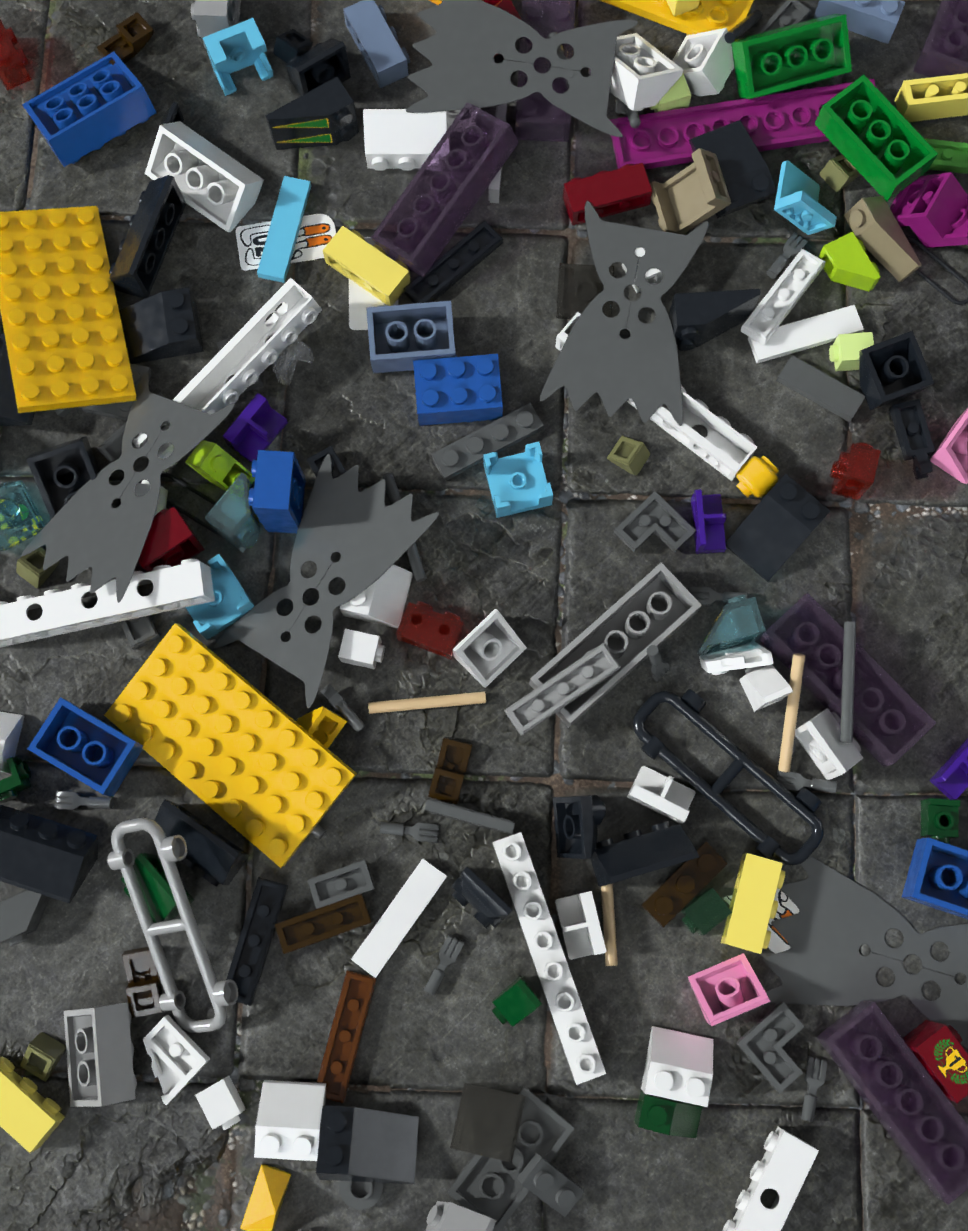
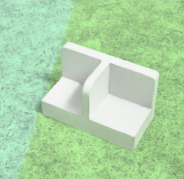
[627,766,695,824]
[555,891,607,960]

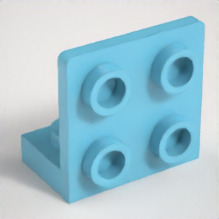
[774,160,837,235]

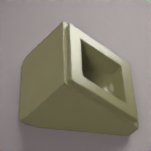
[820,154,860,192]
[607,436,650,476]
[16,547,60,588]
[20,1032,66,1082]

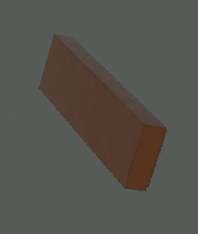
[317,970,377,1103]

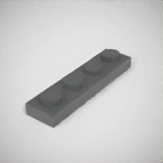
[431,403,544,481]

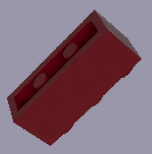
[563,163,653,225]

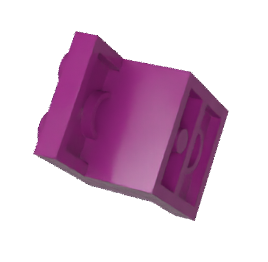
[890,172,968,248]

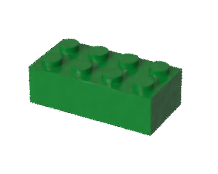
[731,14,852,99]
[815,75,938,202]

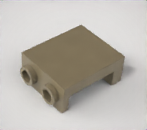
[650,148,731,234]

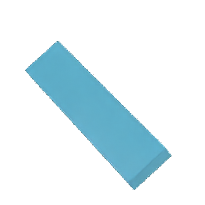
[257,176,311,283]

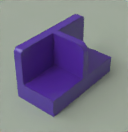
[222,393,288,463]
[691,489,727,554]
[929,738,968,800]

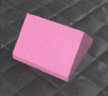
[929,408,968,484]
[688,953,770,1026]

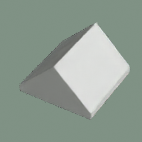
[453,609,527,688]

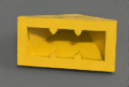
[297,706,347,749]
[240,1164,292,1231]

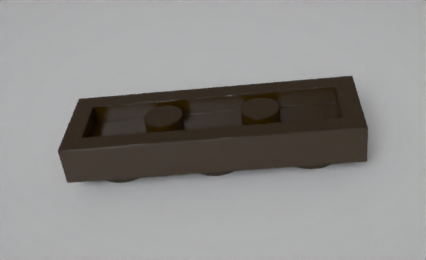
[641,842,728,928]
[274,893,372,954]

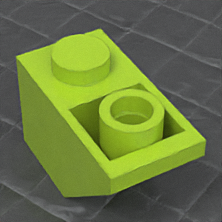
[818,231,881,292]
[185,440,255,500]

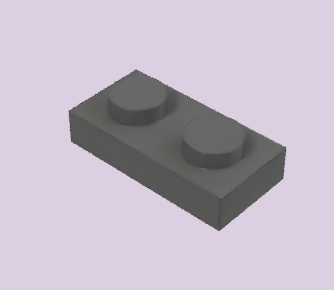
[307,860,375,909]
[517,1153,585,1217]

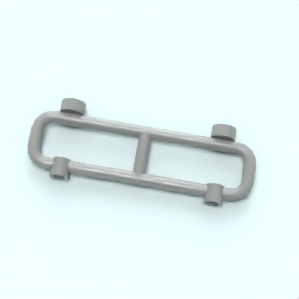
[107,818,238,1033]

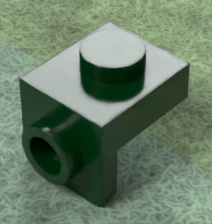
[0,757,31,803]

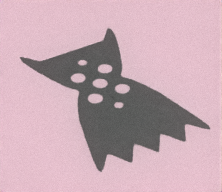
[405,0,638,137]
[540,200,708,426]
[21,371,235,603]
[214,454,439,709]
[762,850,968,1048]

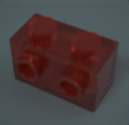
[0,19,32,91]
[830,443,881,500]
[396,601,464,660]

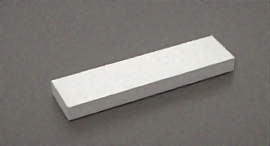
[741,249,826,345]
[748,305,864,364]
[351,859,448,978]

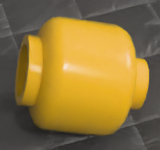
[736,455,779,498]

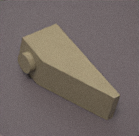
[844,196,922,282]

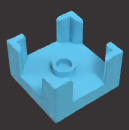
[203,18,274,96]
[483,442,553,518]
[186,554,255,640]

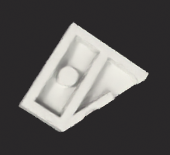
[699,642,774,675]
[143,1015,210,1105]

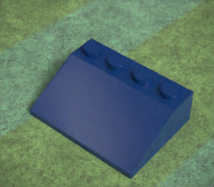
[22,52,157,167]

